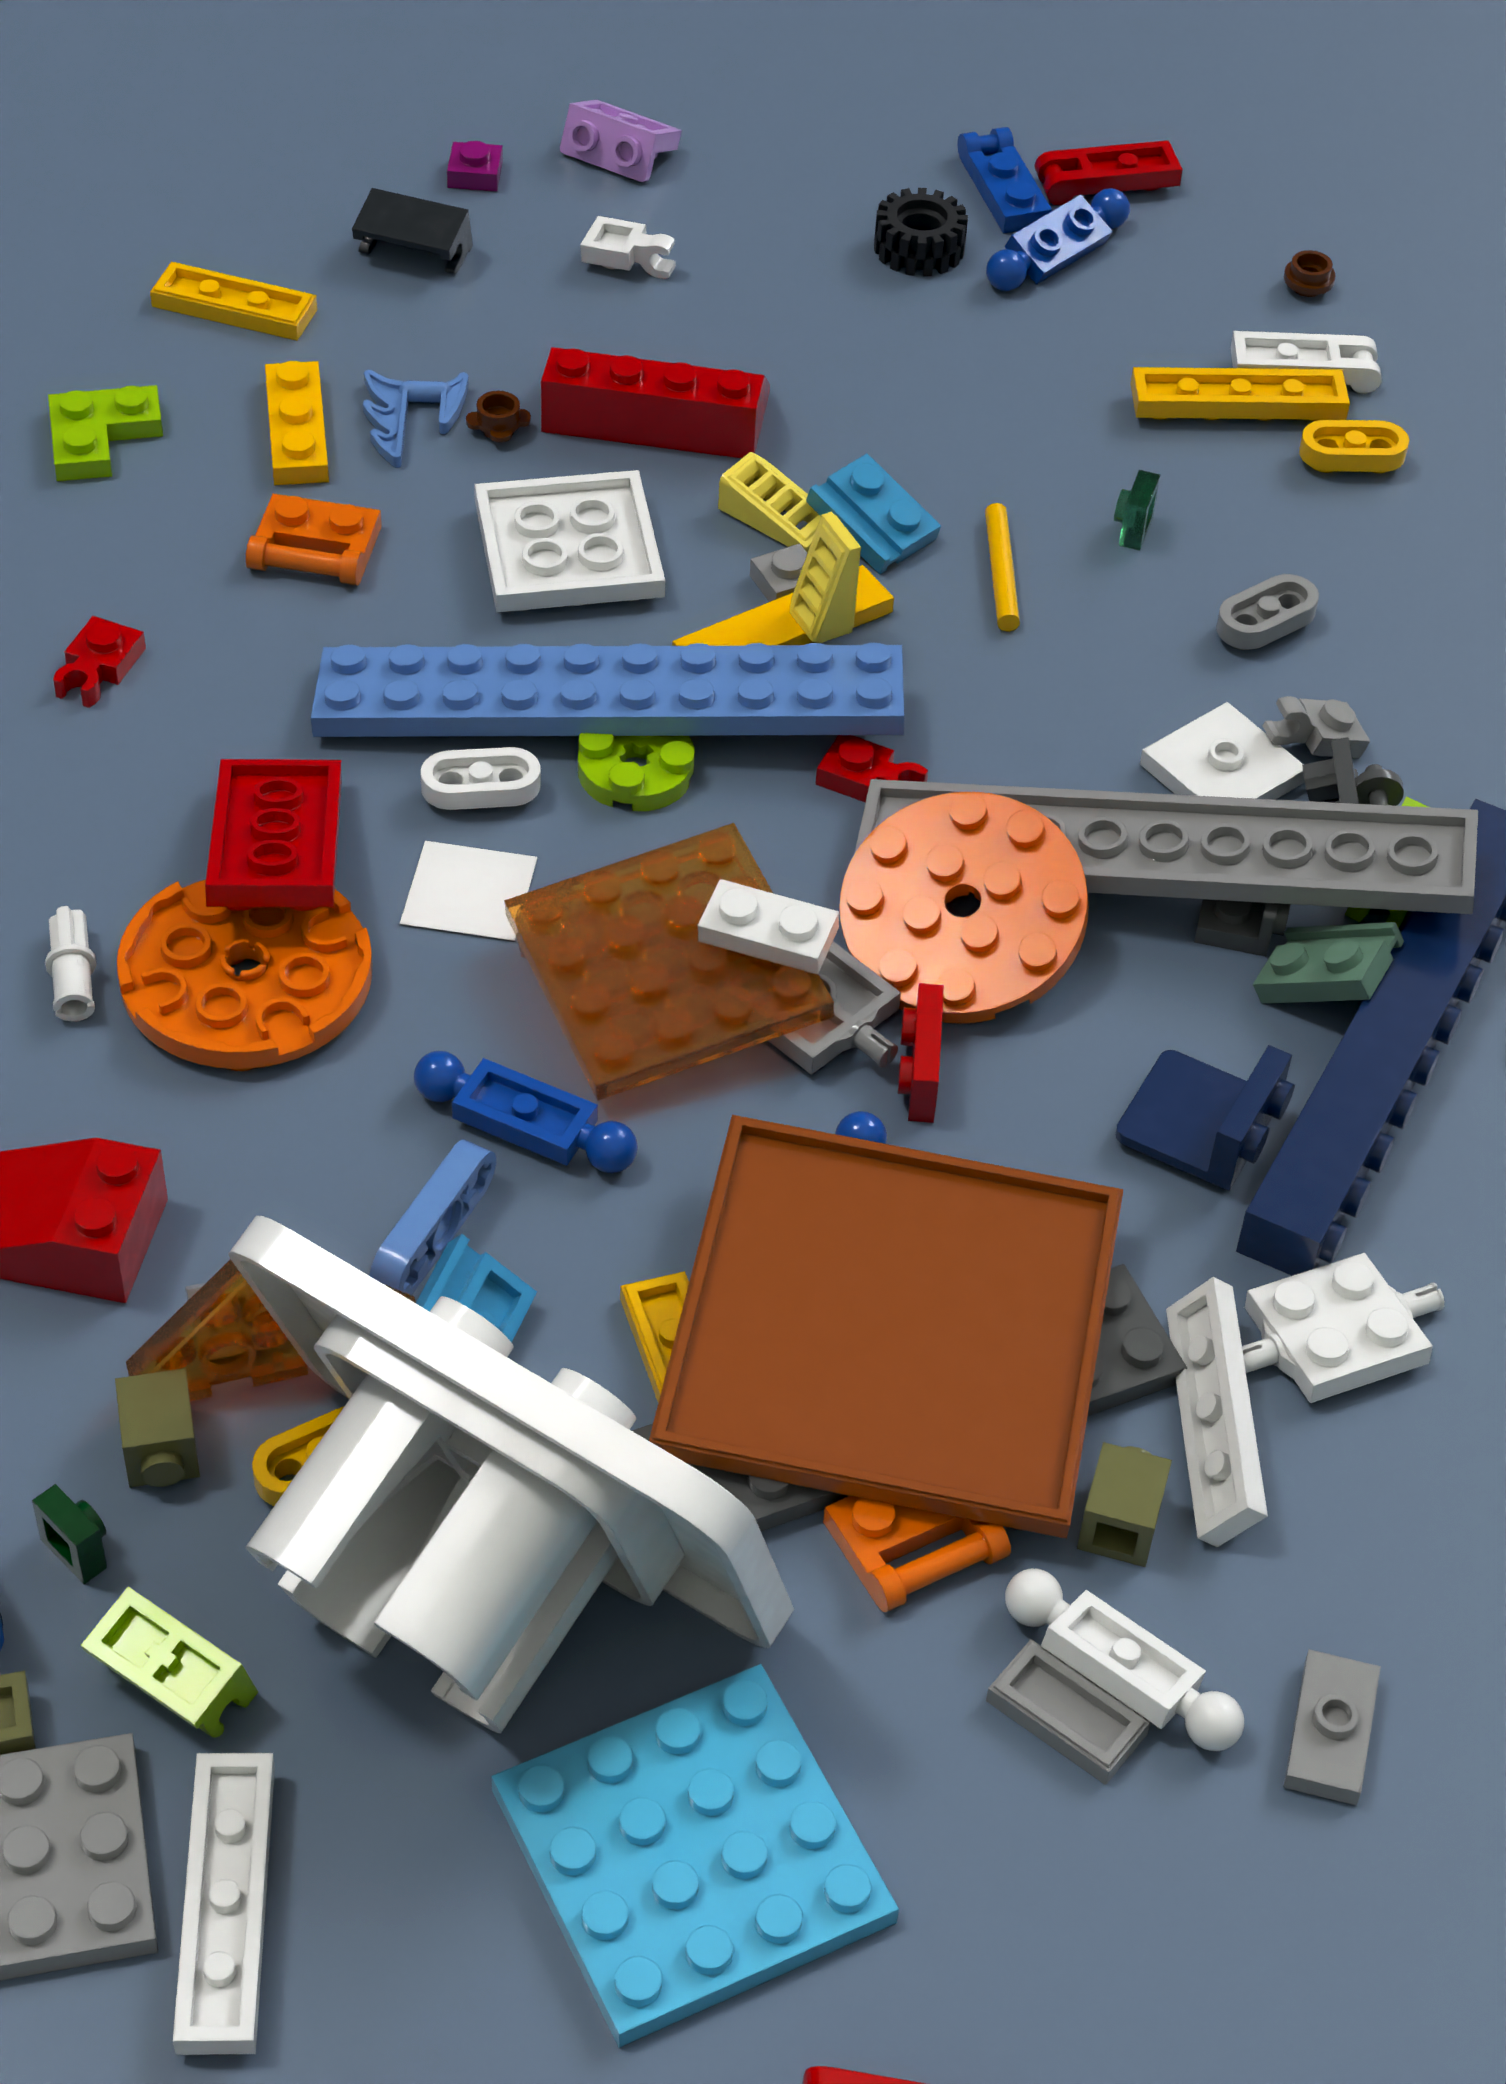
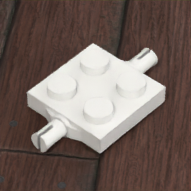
[1242,1253,1445,1403]

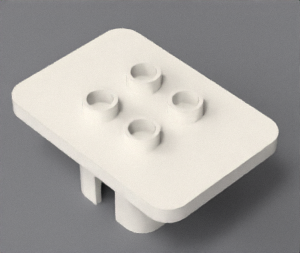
[228,1216,794,1733]

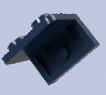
[1115,1045,1295,1191]

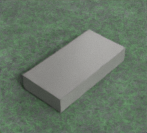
[986,1639,1151,1785]

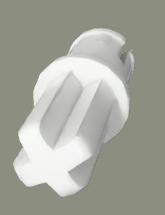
[45,906,96,1022]

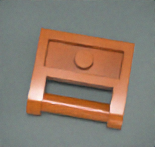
[246,493,382,586]
[823,1496,1011,1612]

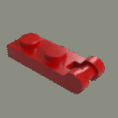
[1034,140,1183,205]

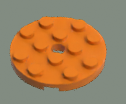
[839,792,1089,1024]
[117,879,372,1071]

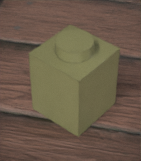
[115,1368,200,1488]
[1077,1442,1172,1567]

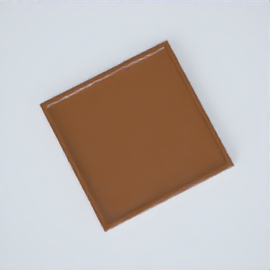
[649,1115,1124,1539]

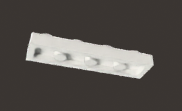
[1166,1277,1268,1547]
[173,1753,275,2055]

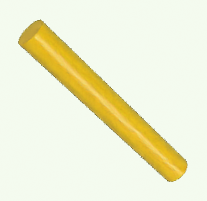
[985,503,1020,632]

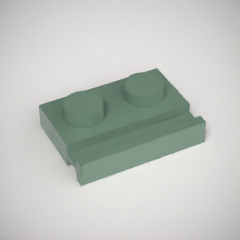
[1253,922,1404,1004]

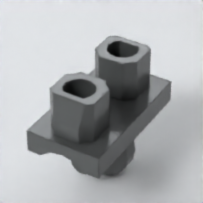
[1302,737,1404,806]

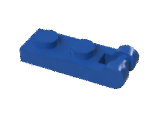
[957,127,1052,234]

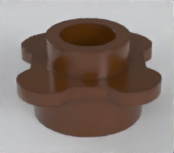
[466,391,531,442]

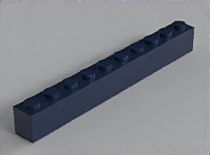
[1236,799,1506,1276]

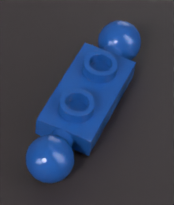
[986,188,1130,291]
[414,1051,638,1173]

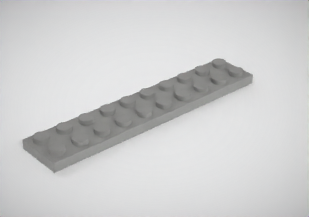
[854,779,1478,914]

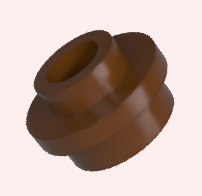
[1284,250,1336,297]

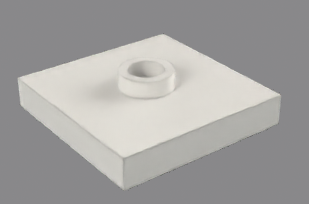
[1140,702,1305,800]

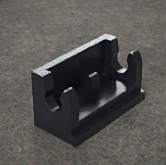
[352,188,473,274]

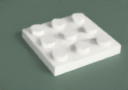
[474,470,665,613]

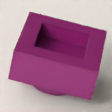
[447,141,503,191]

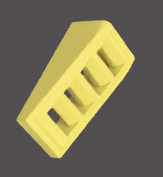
[718,452,821,553]
[790,511,861,643]

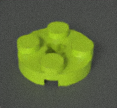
[578,733,695,812]

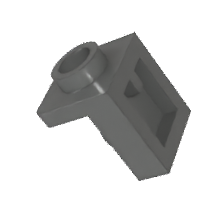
[1194,899,1290,957]

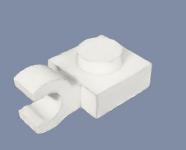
[580,216,676,279]

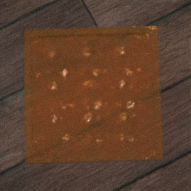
[504,823,834,1101]

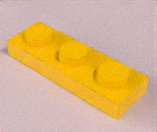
[265,361,329,485]

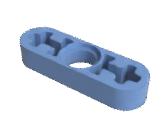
[369,1139,496,1299]

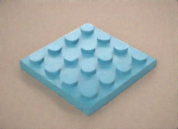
[491,1664,899,2048]

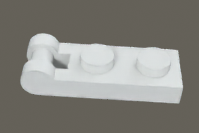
[1230,331,1382,394]

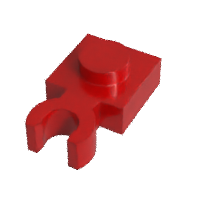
[53,616,146,708]
[815,735,928,803]

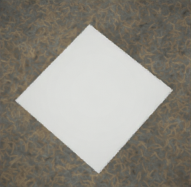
[400,841,538,941]

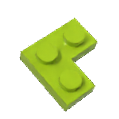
[48,385,163,481]

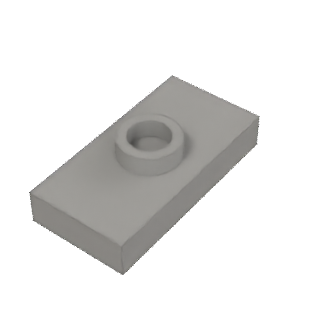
[1283,1649,1381,1806]

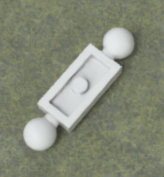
[1005,1568,1244,1751]

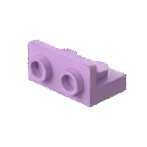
[560,100,682,182]

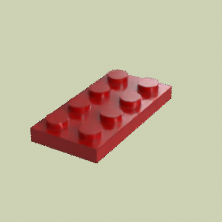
[205,759,342,911]

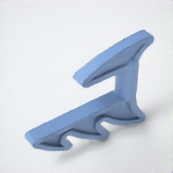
[363,370,469,468]

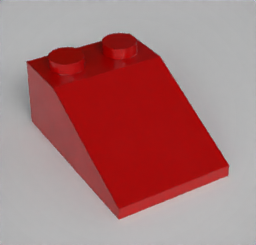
[0,1137,168,1303]

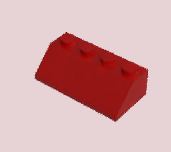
[541,347,770,458]

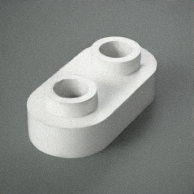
[421,747,541,810]

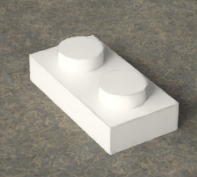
[698,879,839,974]

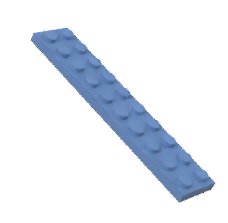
[311,643,904,737]

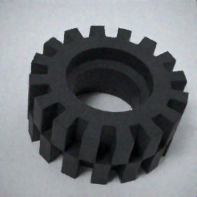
[874,188,968,277]

